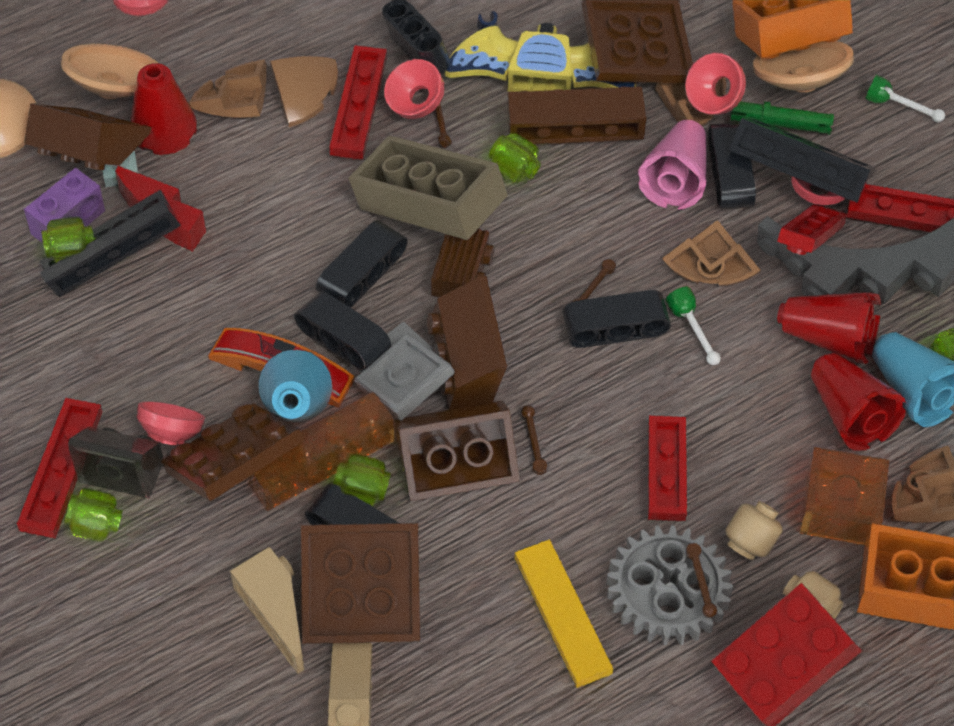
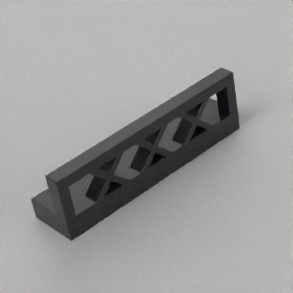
[729,116,876,202]
[40,189,181,297]

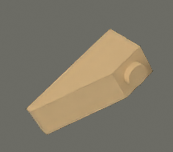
[230,547,304,674]
[328,643,372,726]

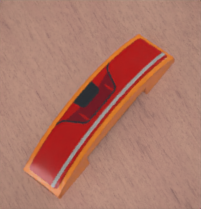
[208,328,355,408]

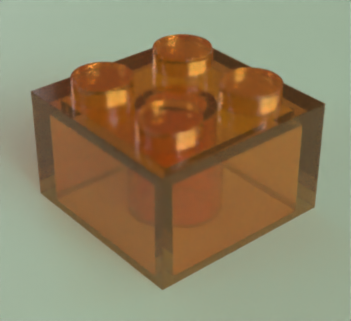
[799,447,890,545]

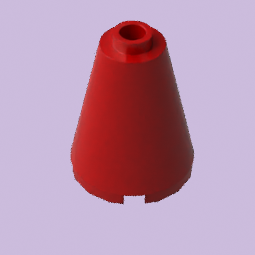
[130,63,197,155]
[777,292,881,364]
[811,353,906,451]

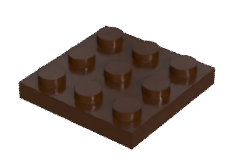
[581,0,693,84]
[161,403,305,502]
[301,523,420,644]

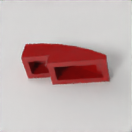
[115,166,206,252]

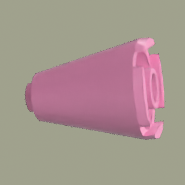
[638,120,706,210]

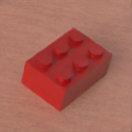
[711,582,862,726]

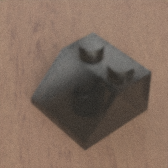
[68,426,164,499]

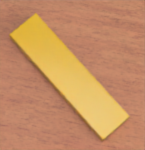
[515,539,613,688]

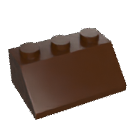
[24,103,151,170]
[427,276,507,409]
[394,400,520,501]

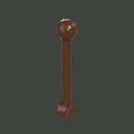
[435,100,452,148]
[572,259,616,302]
[521,405,547,475]
[686,543,718,618]

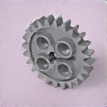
[606,525,733,645]

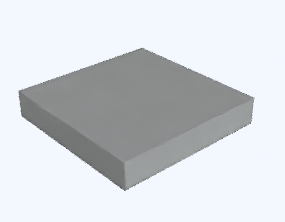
[354,333,455,421]

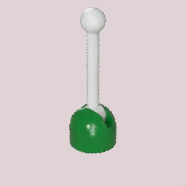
[865,75,945,122]
[665,286,721,365]

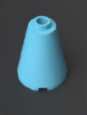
[872,332,954,427]
[258,350,332,423]

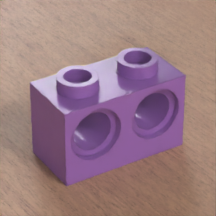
[24,168,105,252]

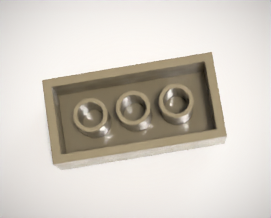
[348,135,508,240]

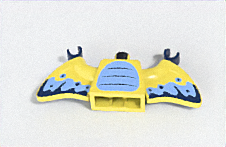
[444,11,636,92]

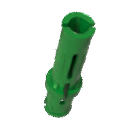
[730,101,834,135]

